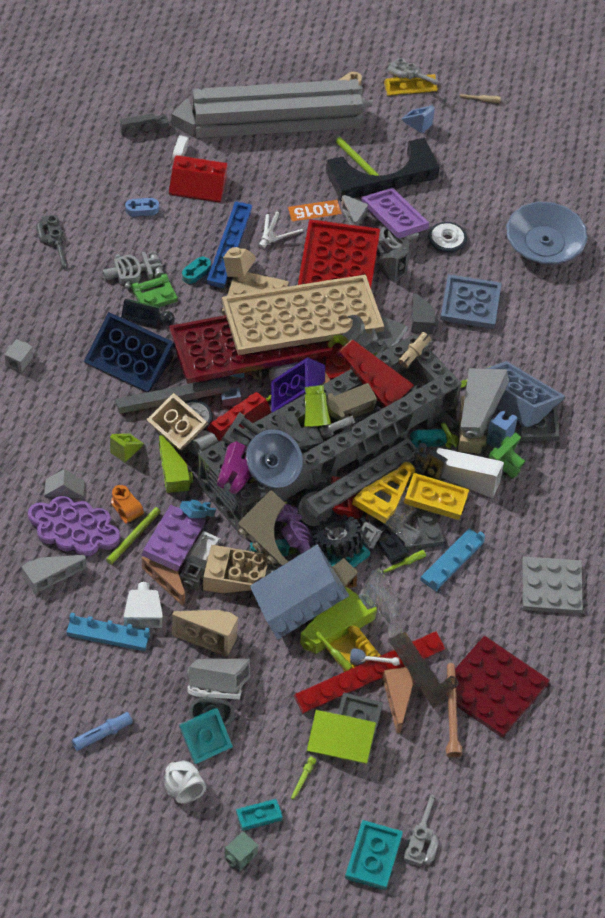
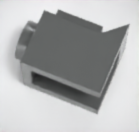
[180,555,207,591]

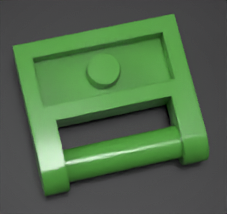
[131,274,178,307]

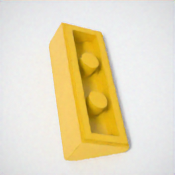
[384,74,437,96]

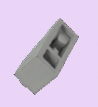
[22,555,86,594]

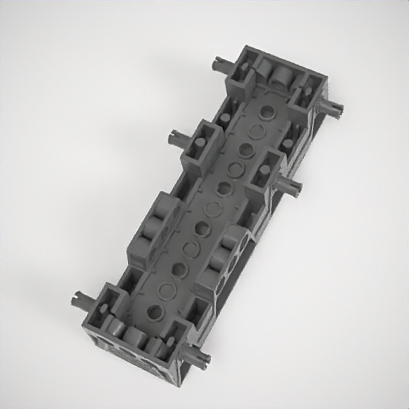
[198,334,462,537]

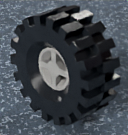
[312,515,364,562]

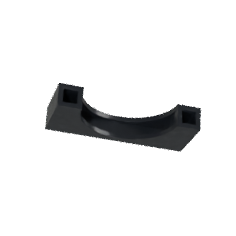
[326,137,440,201]

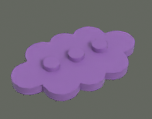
[28,496,121,557]

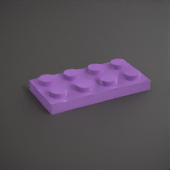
[362,188,429,238]
[142,505,206,572]

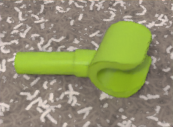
[441,423,459,449]

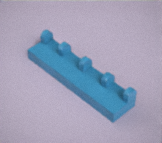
[420,528,485,592]
[66,613,150,651]

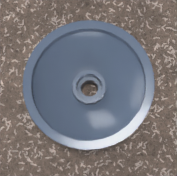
[246,429,302,488]

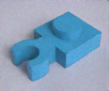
[180,500,216,518]

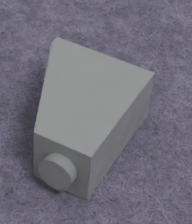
[187,659,250,693]

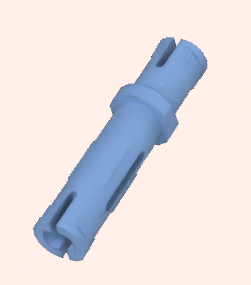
[72,712,132,751]

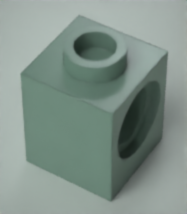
[224,832,258,871]

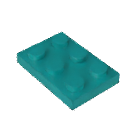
[345,820,403,891]

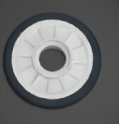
[428,222,467,252]

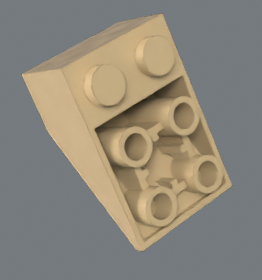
[203,545,268,594]

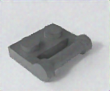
[222,412,263,456]

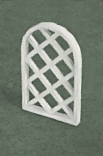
[187,686,242,699]

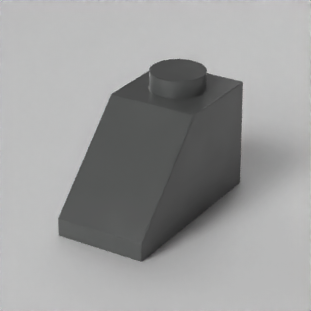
[379,249,410,282]
[411,293,438,334]

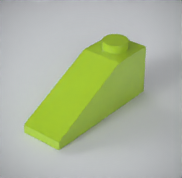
[159,435,193,493]

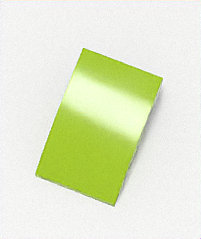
[307,710,376,764]

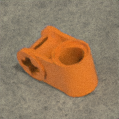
[111,485,144,524]

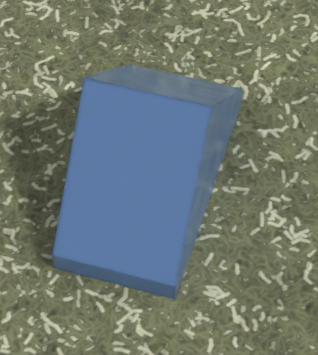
[401,105,435,134]

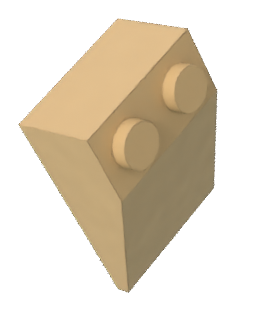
[147,393,208,451]
[172,610,238,657]

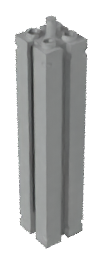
[192,79,373,138]

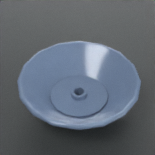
[506,202,588,264]

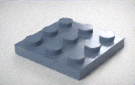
[440,274,502,329]

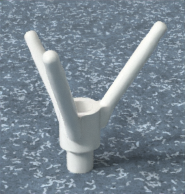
[259,212,304,249]

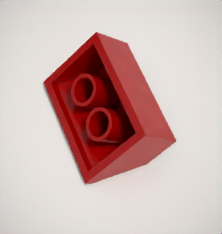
[169,155,228,203]
[207,392,272,441]

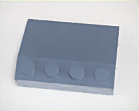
[486,361,565,427]
[250,544,349,640]

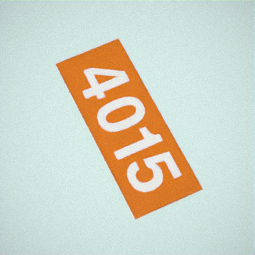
[288,200,342,221]

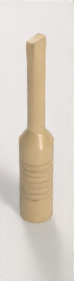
[460,94,501,103]

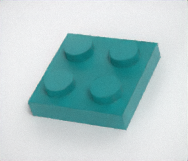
[179,708,233,764]

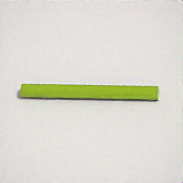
[335,137,379,175]
[106,507,161,565]

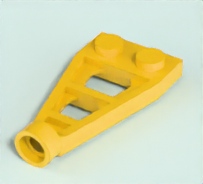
[352,462,415,523]

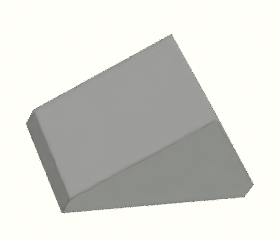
[172,99,195,136]
[341,195,368,226]
[44,469,85,498]

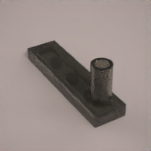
[389,632,458,708]

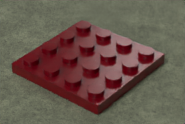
[436,635,550,738]

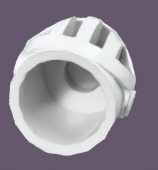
[164,761,206,803]

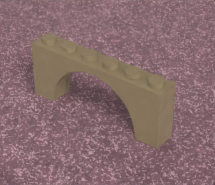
[237,490,358,587]

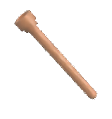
[446,663,463,757]

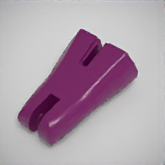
[217,441,252,494]

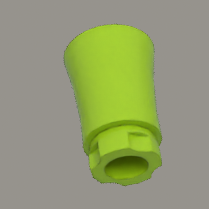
[304,385,331,426]

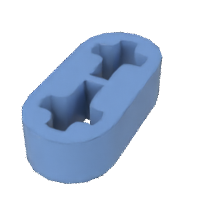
[125,198,159,216]

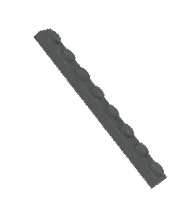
[304,438,416,518]

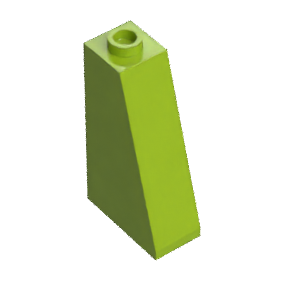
[300,586,377,654]

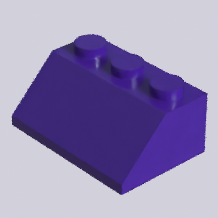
[271,358,325,413]

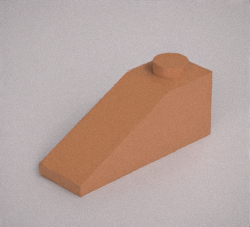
[142,556,185,605]
[383,667,415,733]

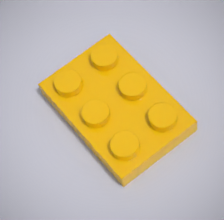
[404,473,469,520]

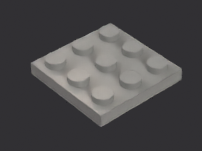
[522,556,583,614]

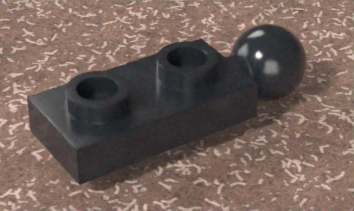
[121,299,175,326]

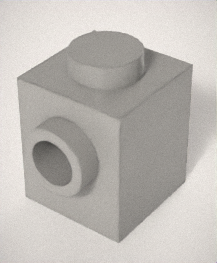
[4,339,33,373]

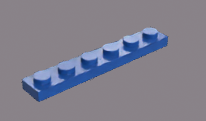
[207,201,252,288]

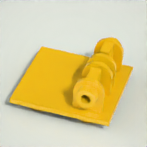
[325,625,381,672]

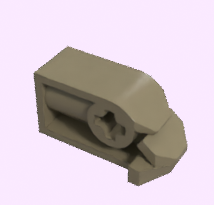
[327,383,377,420]

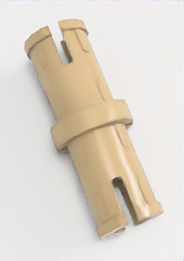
[398,332,431,368]

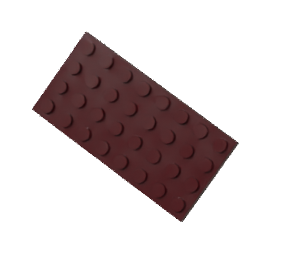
[169,315,333,384]

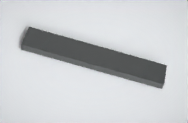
[115,377,230,414]

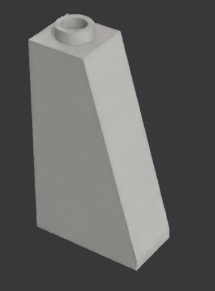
[461,368,509,438]

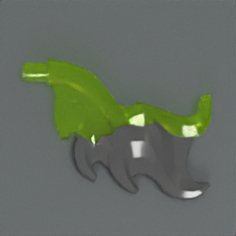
[328,315,387,356]

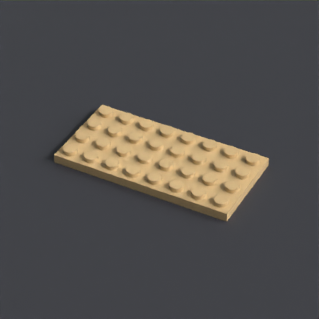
[222,275,384,355]

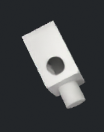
[124,582,163,628]

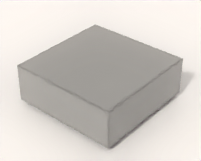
[361,522,382,548]

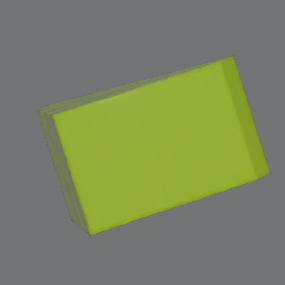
[110,433,144,463]

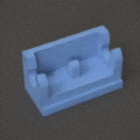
[486,411,517,449]

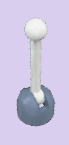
[350,648,400,666]

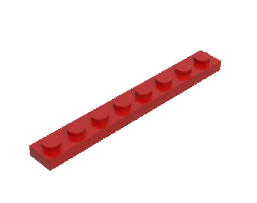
[294,631,445,714]

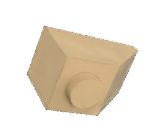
[223,247,256,277]

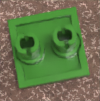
[489,432,526,479]

